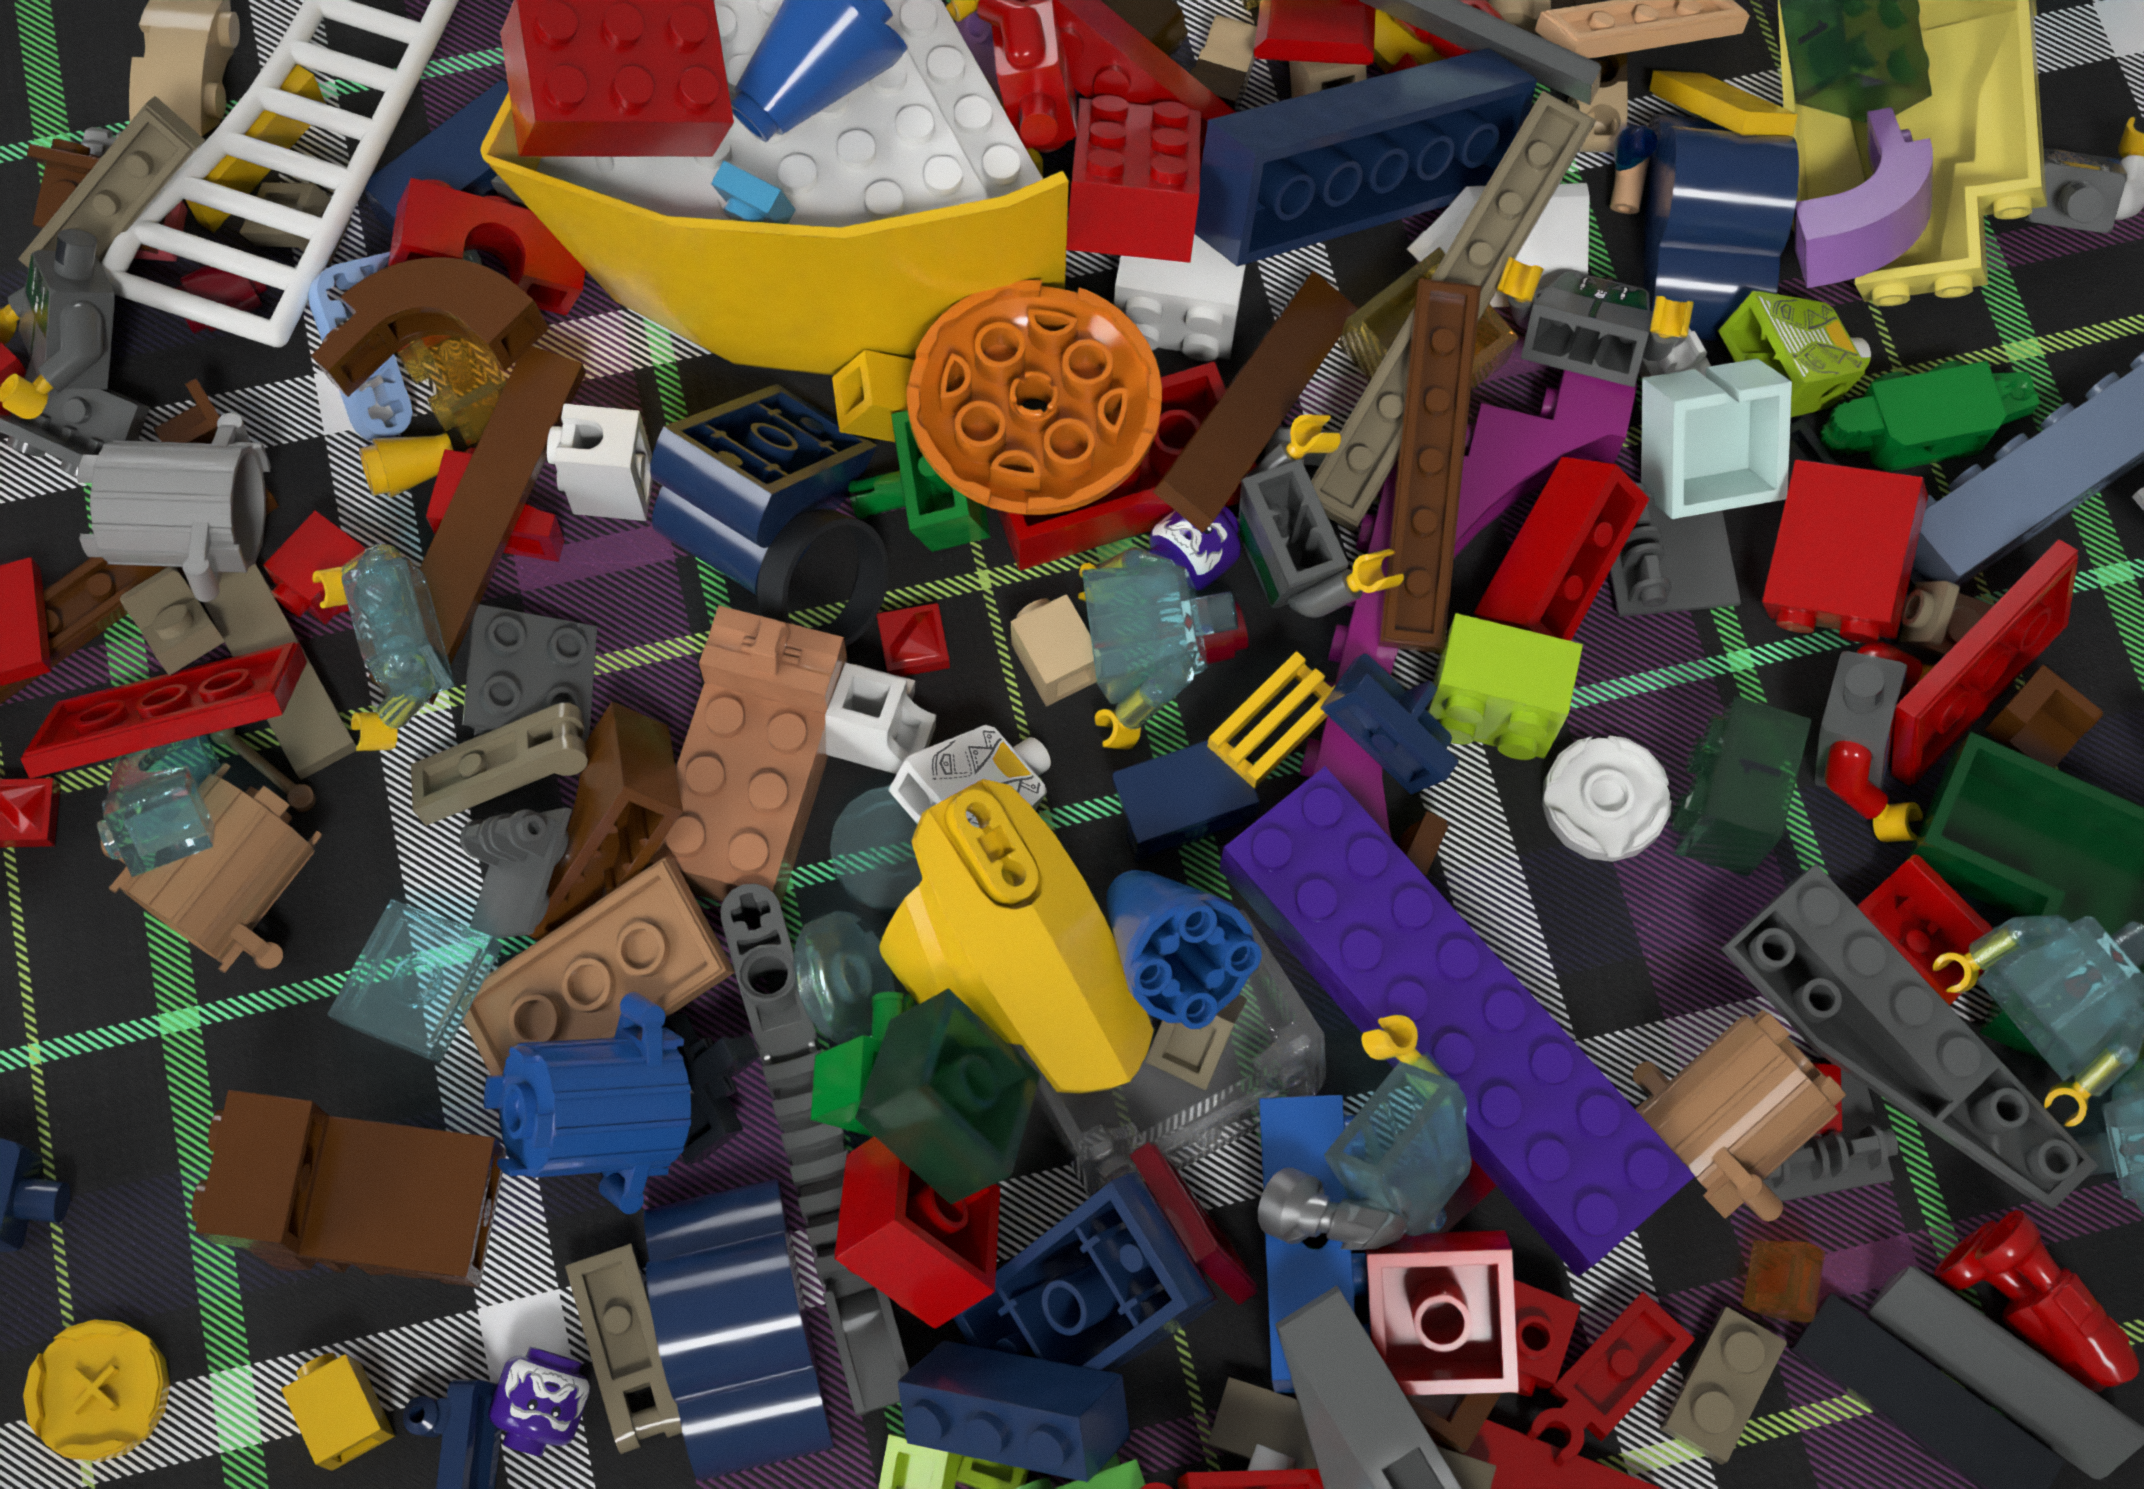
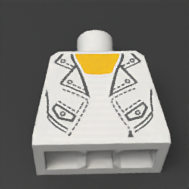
[888,725,1051,827]

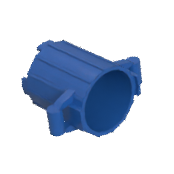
[484,992,691,1214]

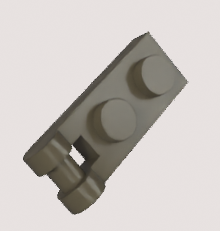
[411,703,588,826]
[565,1244,683,1454]

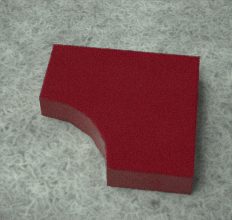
[1129,1142,1258,1305]

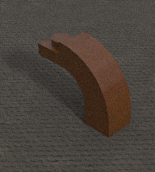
[311,257,550,397]

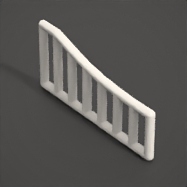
[101,0,459,347]

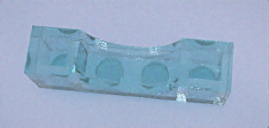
[97,734,220,877]

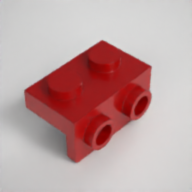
[1857,854,2009,1006]

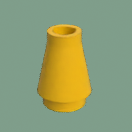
[359,433,453,498]

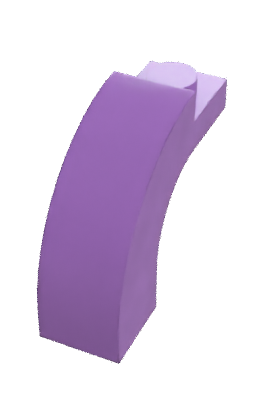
[1794,107,1933,288]

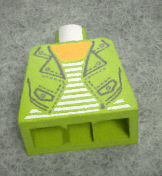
[1718,291,1871,417]

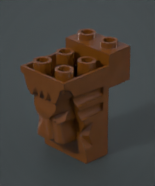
[191,1090,506,1288]

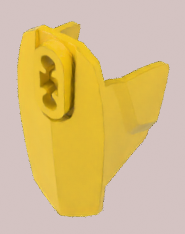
[879,779,1154,1093]

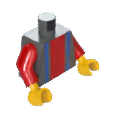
[1815,642,1935,842]

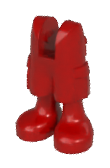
[1934,1210,2140,1393]

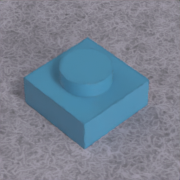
[711,160,796,224]

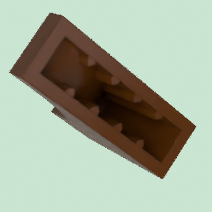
[528,701,683,940]

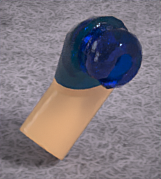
[1610,124,1657,214]

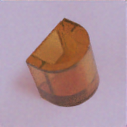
[1742,1240,1826,1322]

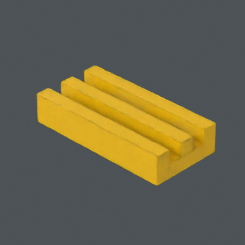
[1207,651,1336,789]

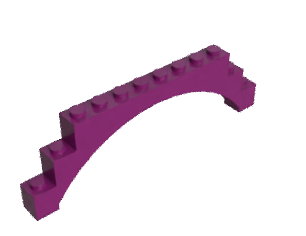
[1299,370,1637,1078]

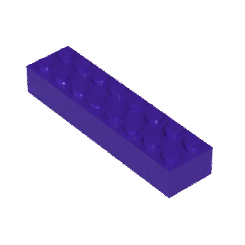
[1219,766,1695,1278]

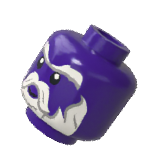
[1148,506,1241,591]
[488,1346,591,1457]

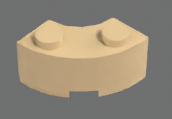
[129,0,240,136]

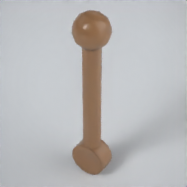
[210,727,316,812]

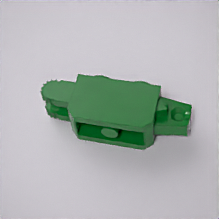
[1818,361,2040,472]

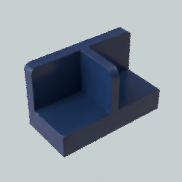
[1320,653,1459,794]
[1112,738,1260,862]

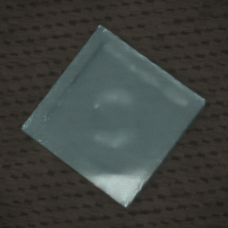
[327,899,503,1063]

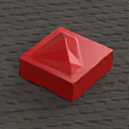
[876,603,950,677]
[0,778,61,848]

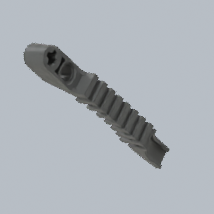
[721,883,909,1417]

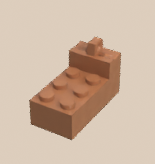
[646,605,848,906]

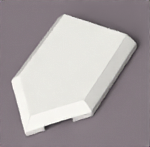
[1407,183,1590,307]

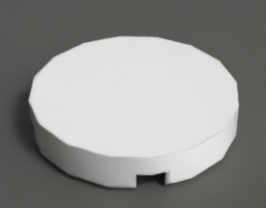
[1542,736,1671,862]

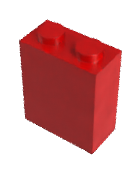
[1762,460,1928,643]

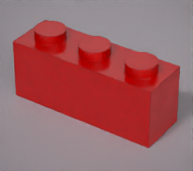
[1473,457,1650,641]

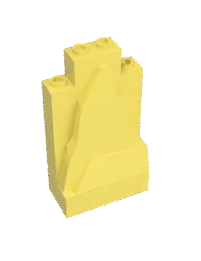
[1778,0,2047,306]

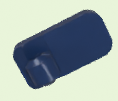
[403,1379,501,1489]

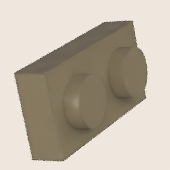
[1659,1306,1787,1465]

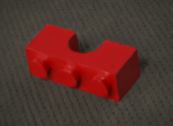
[388,178,585,315]

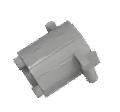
[77,413,271,602]

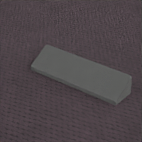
[1867,1266,2144,1480]

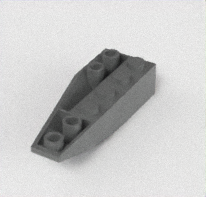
[1721,864,2098,1211]
[1275,1285,1462,1489]

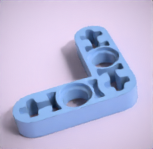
[308,249,482,441]

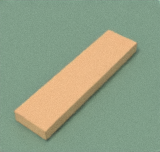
[1535,0,1750,59]

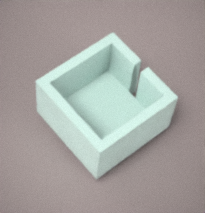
[1641,359,1792,519]

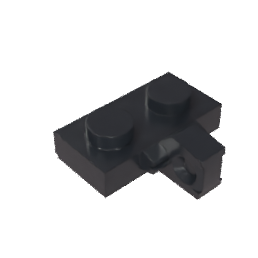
[662,1013,760,1165]

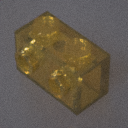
[397,335,507,446]

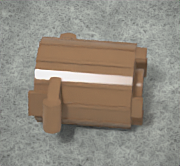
[101,763,323,973]
[1633,1010,1846,1222]

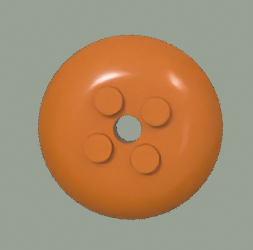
[906,280,1162,515]

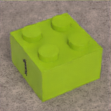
[1426,613,1583,760]

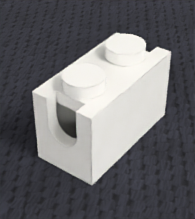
[547,404,653,521]

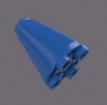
[731,0,908,142]
[1106,870,1262,1029]

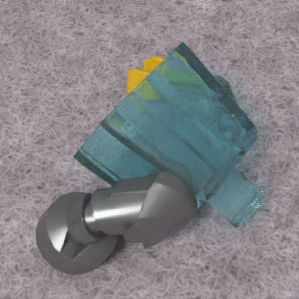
[1258,1015,1472,1250]

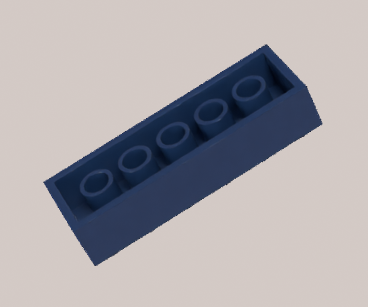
[1194,48,1537,267]

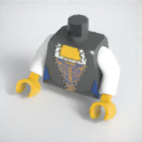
[2021,117,2144,233]

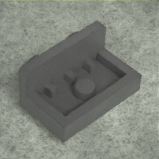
[0,361,150,477]

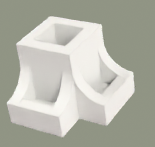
[825,663,936,774]

